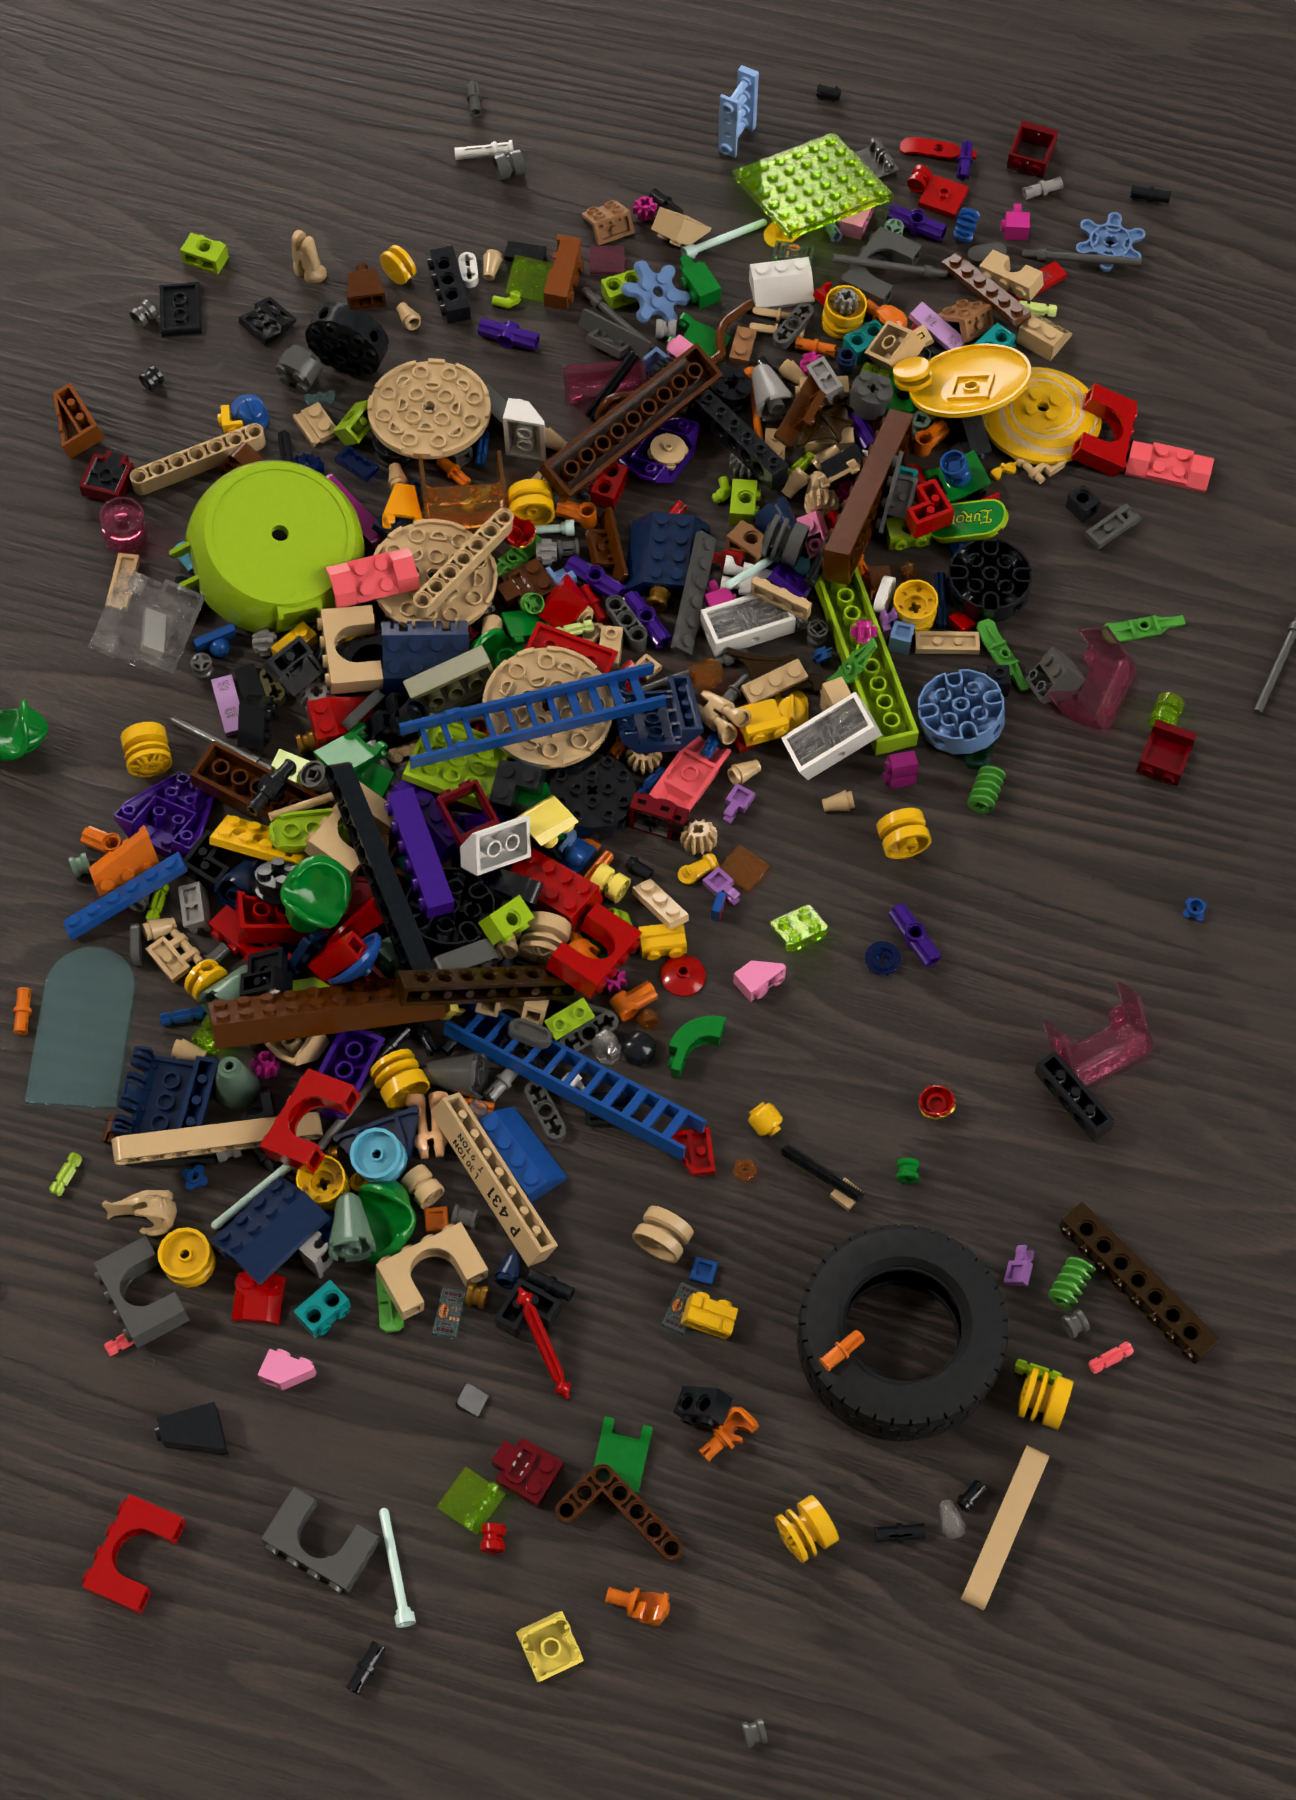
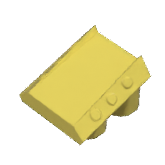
[516,794,579,848]
[516,1611,584,1682]

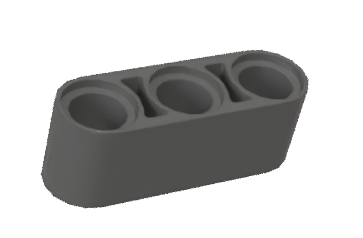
[606,595,647,653]
[431,938,500,969]

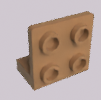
[582,200,635,245]
[937,299,994,342]

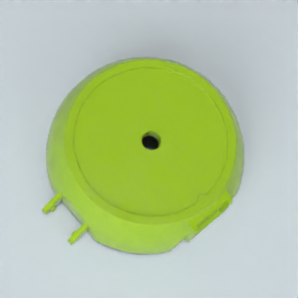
[169,460,365,634]

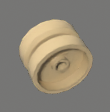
[632,1206,694,1263]

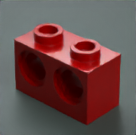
[588,463,629,511]

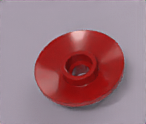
[661,955,706,997]

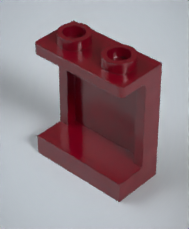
[1136,719,1197,786]

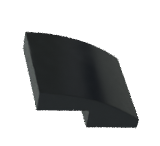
[238,297,296,346]

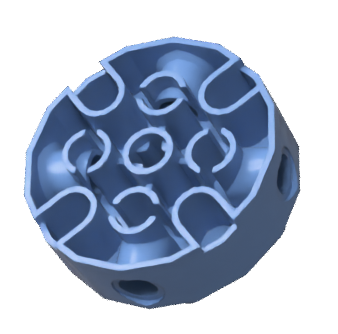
[918,669,1005,754]

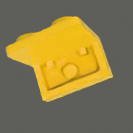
[737,699,789,747]

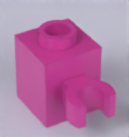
[1000,203,1030,241]
[704,580,737,615]

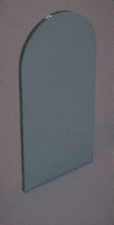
[25,946,135,1109]

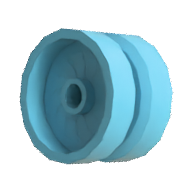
[350,1127,408,1184]

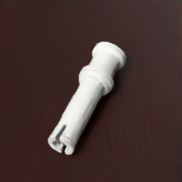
[455,140,513,160]

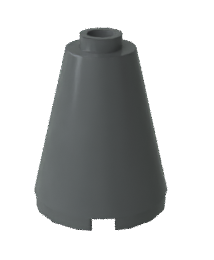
[423,1053,489,1099]

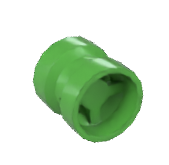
[520,592,545,614]

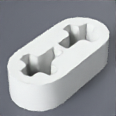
[458,252,479,288]
[873,575,896,613]

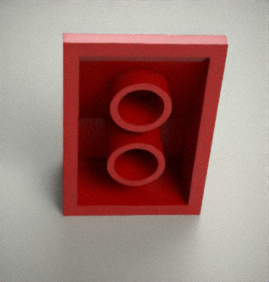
[307,697,375,749]

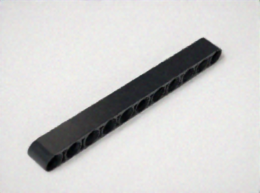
[325,762,434,970]

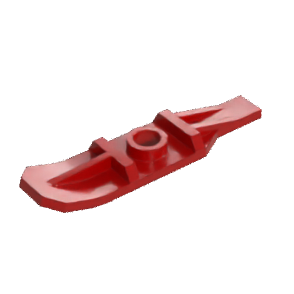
[900,137,977,161]

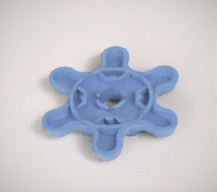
[1076,212,1145,272]
[621,260,690,323]

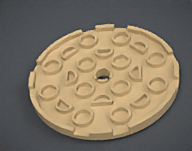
[367,358,491,459]
[373,519,498,631]
[482,646,614,769]

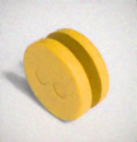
[380,245,416,285]
[893,357,932,392]
[184,959,228,1003]

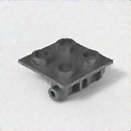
[847,137,899,184]

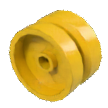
[507,479,555,525]
[876,808,932,859]
[158,1227,216,1288]

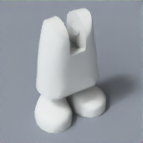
[720,555,772,596]

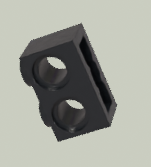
[673,1386,733,1428]

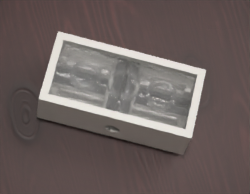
[700,586,796,658]
[781,692,882,780]

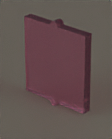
[588,246,626,274]

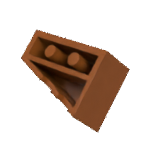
[543,234,584,310]
[53,382,105,459]

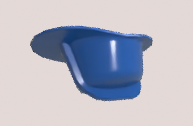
[231,394,269,430]

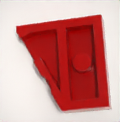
[672,1127,715,1177]

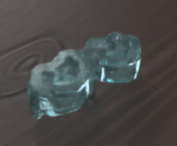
[304,390,336,406]

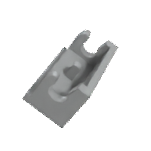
[806,356,846,404]
[178,881,212,934]
[298,1231,333,1279]

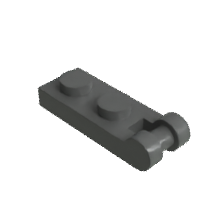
[1084,503,1142,550]

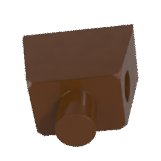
[347,263,386,310]

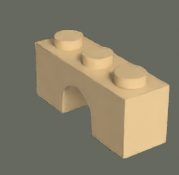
[979,250,1044,301]
[475,1000,549,1026]

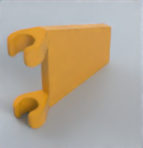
[382,483,423,529]

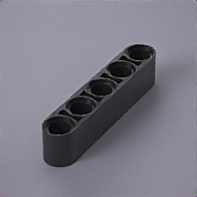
[454,853,544,905]

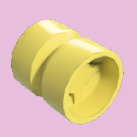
[590,863,631,903]

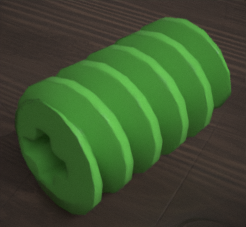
[967,765,1006,814]
[1048,1257,1096,1311]

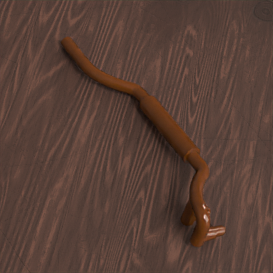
[594,299,755,421]

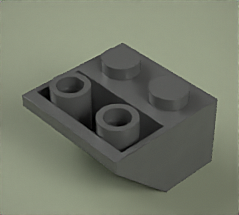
[1025,647,1086,703]

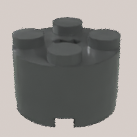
[275,345,323,393]
[847,371,893,420]

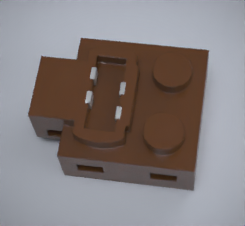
[496,557,556,610]

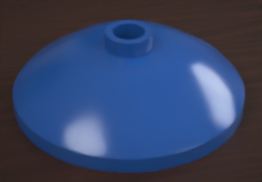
[327,932,381,985]

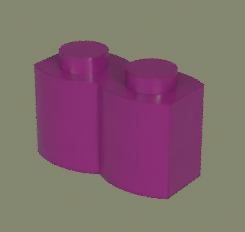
[882,750,918,790]

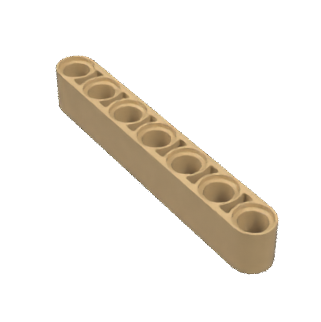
[130,423,266,495]
[412,508,514,619]
[961,1445,1049,1611]

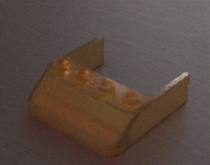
[418,450,508,534]

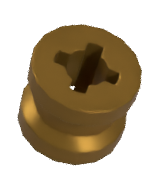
[646,586,671,612]
[295,730,317,756]
[465,1282,489,1310]

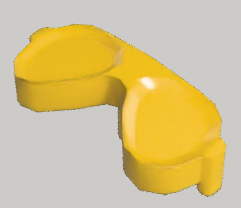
[990,462,1017,481]

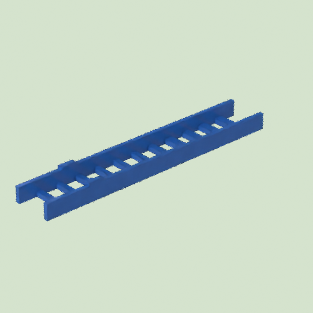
[399,662,666,769]
[444,1003,707,1161]

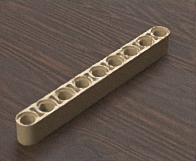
[111,1112,323,1165]

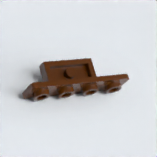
[774,376,827,448]
[585,507,628,584]

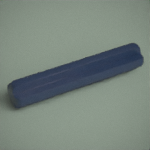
[934,572,947,629]

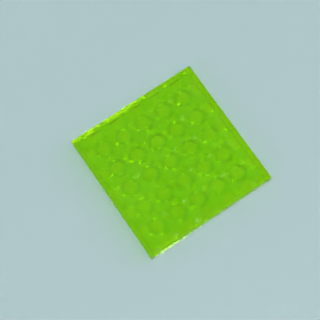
[733,133,893,239]

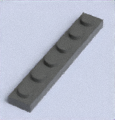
[671,531,717,656]

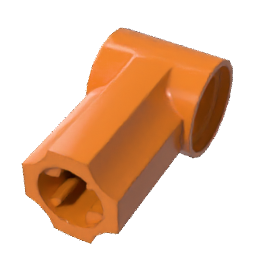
[913,420,950,458]
[555,499,598,529]
[80,826,123,854]
[609,981,658,1021]

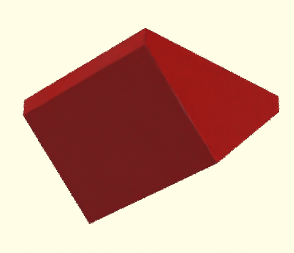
[538,574,590,628]

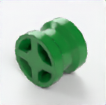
[896,1158,920,1184]

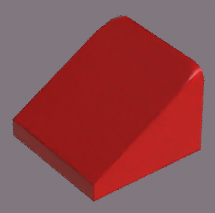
[947,612,977,632]

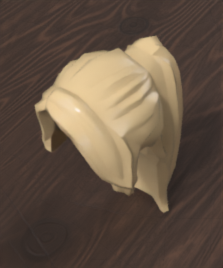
[102,1190,177,1237]

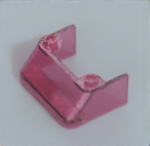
[561,359,646,403]
[1048,626,1136,730]
[1043,982,1153,1088]

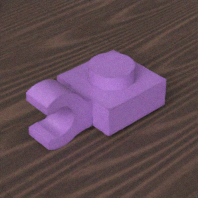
[876,608,898,641]
[723,783,755,824]
[702,866,740,906]
[1003,1245,1034,1287]

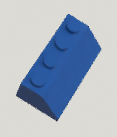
[479,1107,567,1203]

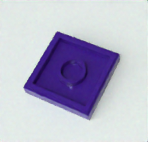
[768,560,812,598]

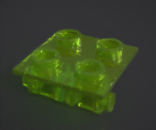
[505,255,553,302]
[770,904,829,952]
[437,1466,506,1535]

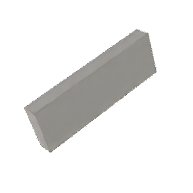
[141,608,166,658]

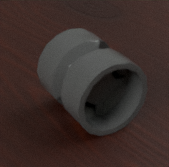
[492,149,526,181]
[299,761,331,795]

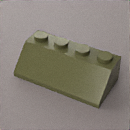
[403,645,494,716]

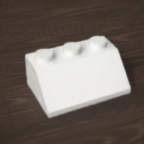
[749,257,815,309]
[503,398,546,462]
[460,815,531,876]

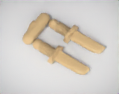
[749,307,805,338]

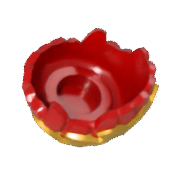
[504,516,536,549]
[918,1085,956,1120]

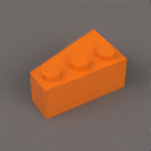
[89,825,159,897]

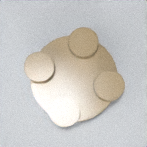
[647,433,688,470]

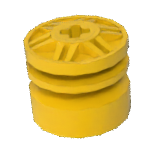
[821,285,867,340]
[892,579,938,636]
[120,722,173,777]
[369,1049,430,1109]
[296,1155,350,1211]
[1018,1367,1074,1430]
[775,1495,839,1563]

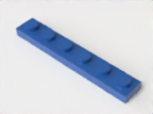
[63,852,188,940]

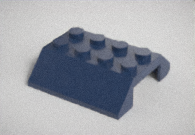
[624,512,711,596]
[381,620,469,699]
[613,675,704,754]
[110,1046,220,1137]
[211,1176,330,1285]

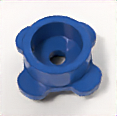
[811,646,833,664]
[1182,898,1207,921]
[181,1165,208,1191]

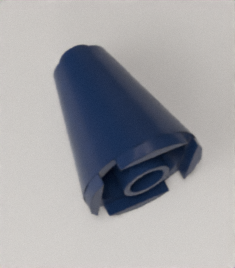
[752,496,805,552]
[214,856,266,910]

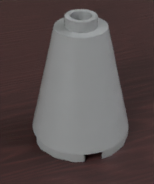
[752,364,795,422]

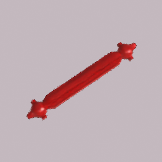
[516,1287,571,1400]

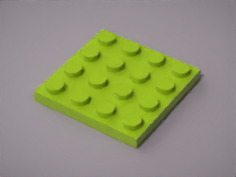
[402,713,508,810]

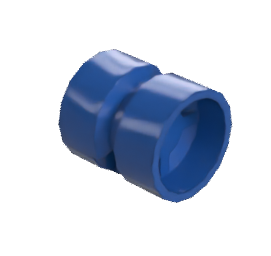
[940,450,971,487]

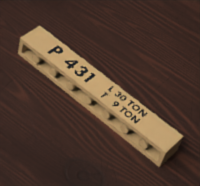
[431,1092,558,1267]

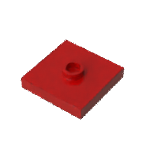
[918,174,969,219]

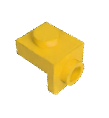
[218,405,244,434]

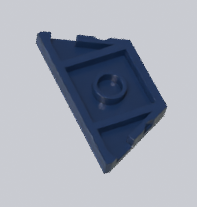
[287,929,328,979]
[333,1105,420,1159]

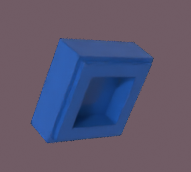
[711,891,726,922]
[689,1256,719,1287]

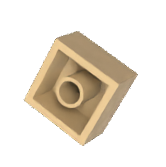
[864,320,926,373]

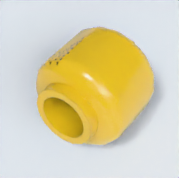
[748,1102,783,1137]

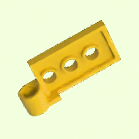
[209,815,310,864]

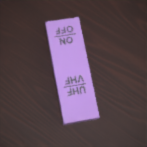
[908,302,966,351]
[211,674,240,737]

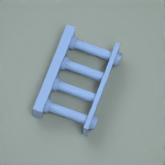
[718,65,759,158]

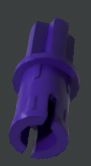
[956,141,973,180]

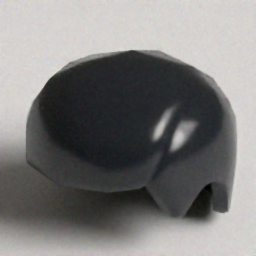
[620,1031,656,1066]

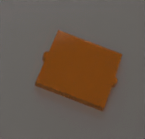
[720,844,770,893]

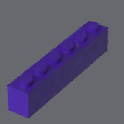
[384,787,454,919]

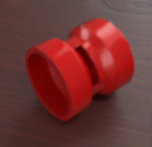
[907,165,932,193]
[480,1523,506,1554]

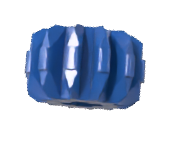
[953,207,980,242]

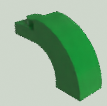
[668,1016,726,1080]

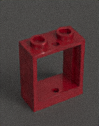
[1007,121,1059,178]
[436,779,501,850]

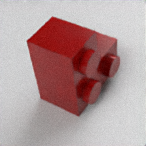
[905,479,954,539]

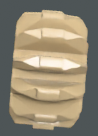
[804,487,840,518]
[625,747,662,775]
[680,819,718,855]

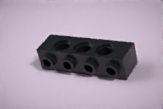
[427,245,471,324]
[1034,1050,1115,1143]

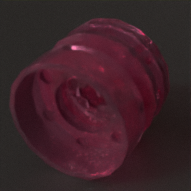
[99,497,147,553]

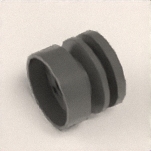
[761,513,810,568]

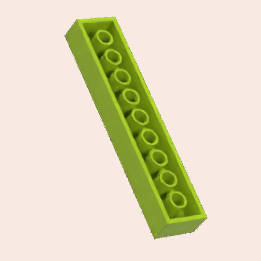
[814,567,919,756]

